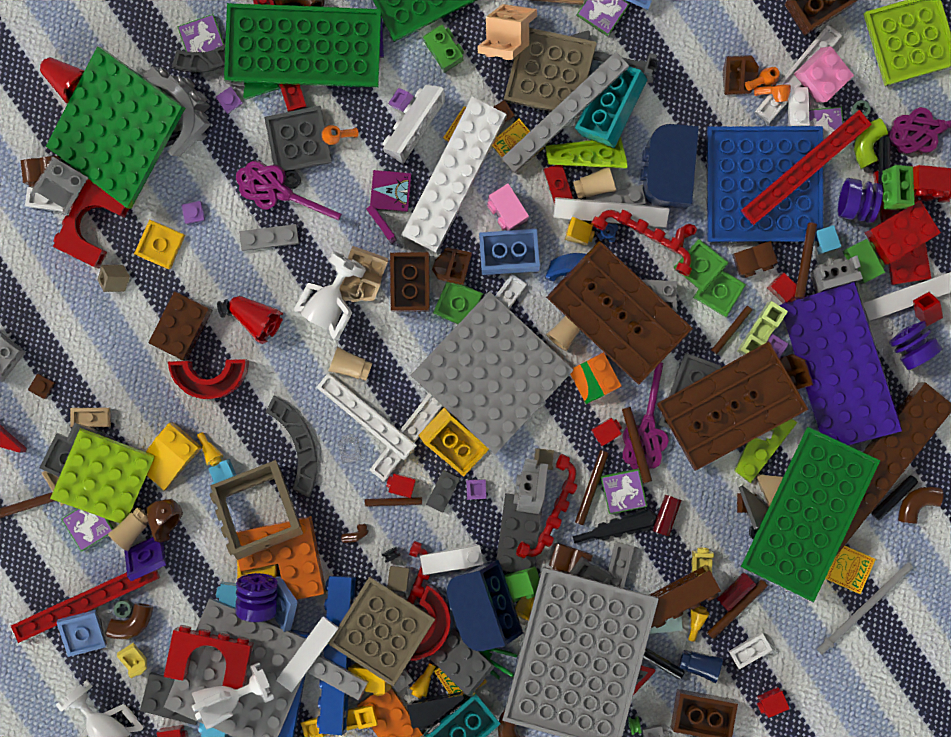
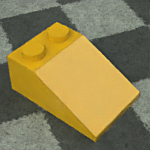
[418,408,489,477]
[146,422,202,491]

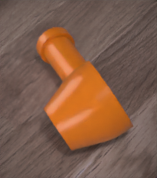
[745,67,780,91]
[754,84,791,102]
[322,125,358,145]

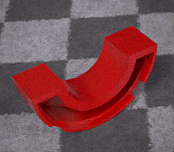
[168,359,249,399]
[410,583,451,661]

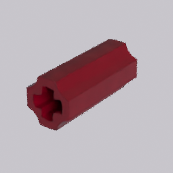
[653,495,682,536]
[716,572,756,611]

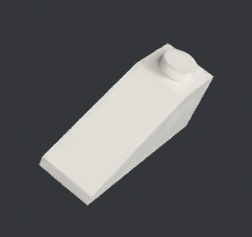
[420,544,483,575]

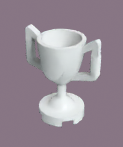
[294,251,366,340]
[191,662,274,730]
[56,680,143,737]

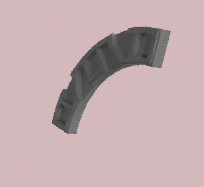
[172,44,225,73]
[265,395,318,497]

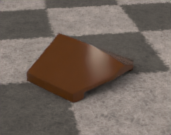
[723,55,759,95]
[432,247,472,285]
[780,354,814,389]

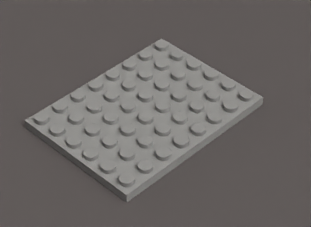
[502,567,658,737]

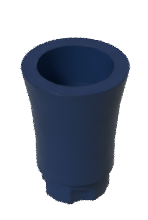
[679,650,723,684]

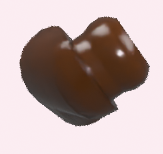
[341,523,369,543]

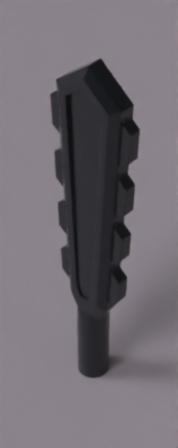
[572,508,658,544]

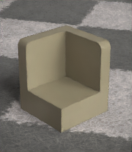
[97,265,130,292]
[533,448,554,470]
[387,566,410,592]

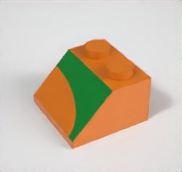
[570,352,621,404]

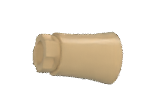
[573,167,616,199]
[546,316,580,351]
[328,346,372,381]
[108,507,148,551]

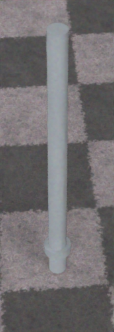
[817,562,913,655]

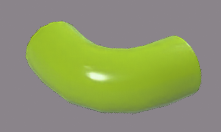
[854,118,888,169]

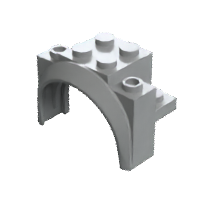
[142,66,211,157]

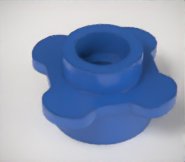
[597,223,618,242]

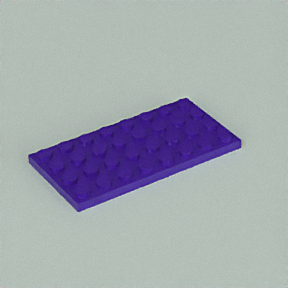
[779,282,903,445]

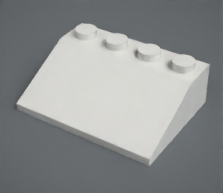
[382,85,445,164]

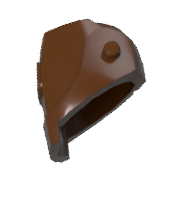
[147,499,183,543]

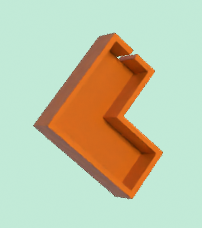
[236,516,326,600]

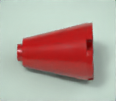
[40,57,85,104]
[229,296,283,344]

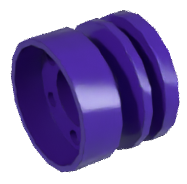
[837,178,883,223]
[889,321,943,370]
[235,573,278,622]

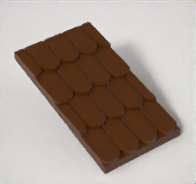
[546,241,693,385]
[657,341,809,471]

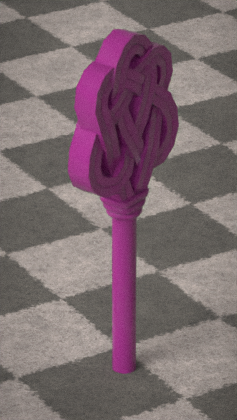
[887,107,951,154]
[236,160,342,221]
[622,362,669,469]

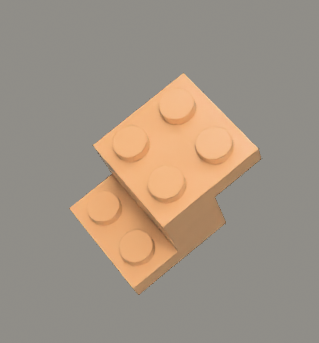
[478,4,537,60]

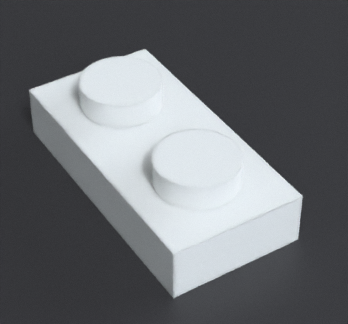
[788,87,809,126]
[25,187,65,212]
[728,632,772,669]

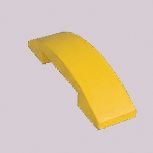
[301,706,378,737]

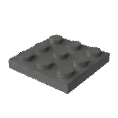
[264,106,332,172]

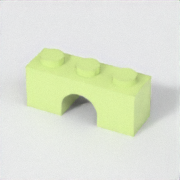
[737,301,788,355]

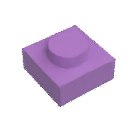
[216,86,243,114]
[388,88,414,112]
[181,201,205,224]
[767,334,788,358]
[466,479,486,500]

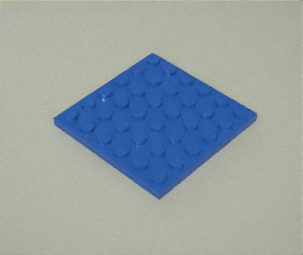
[707,126,823,242]

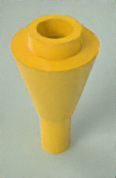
[197,432,224,467]
[688,606,710,642]
[409,663,436,699]

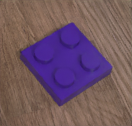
[124,537,166,581]

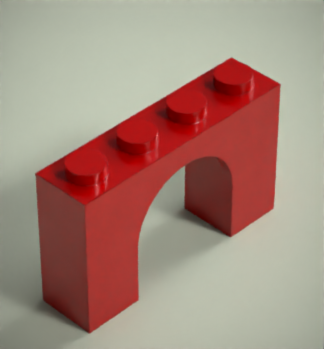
[53,179,129,269]
[163,625,254,689]

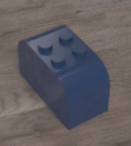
[640,124,699,209]
[447,560,524,651]

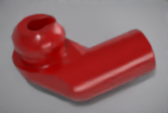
[675,224,697,247]

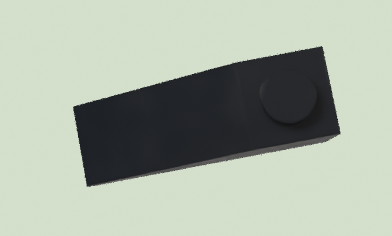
[407,691,466,730]

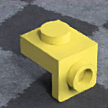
[692,547,714,573]
[117,643,147,678]

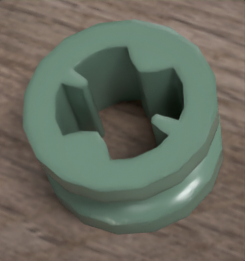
[851,100,871,117]
[114,600,133,618]

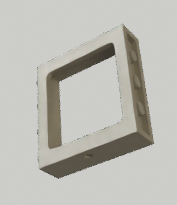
[210,460,303,560]

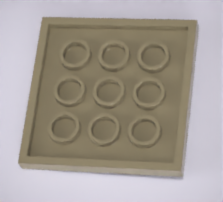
[504,28,597,118]
[328,577,436,686]

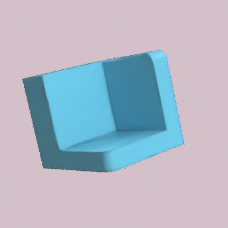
[816,225,841,255]
[209,459,236,485]

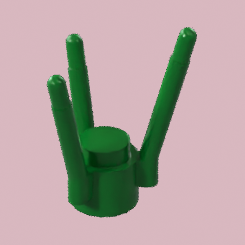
[479,648,518,680]

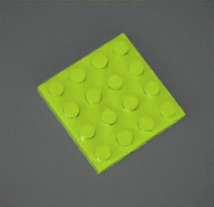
[863,0,951,86]
[50,428,155,524]

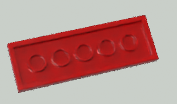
[873,166,931,285]

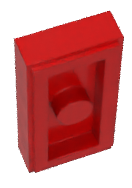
[543,165,573,204]

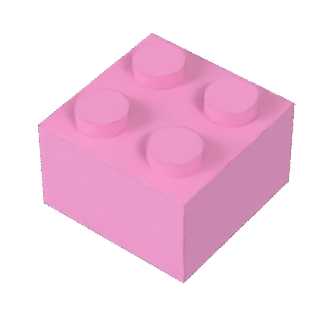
[794,46,854,103]
[487,183,529,231]

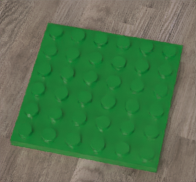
[46,46,186,209]

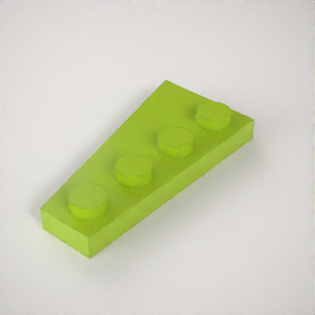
[545,137,627,168]
[734,419,797,483]

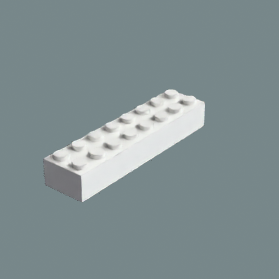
[402,97,507,253]

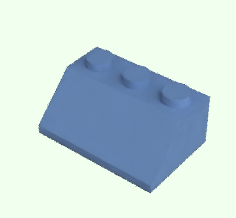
[479,229,540,275]

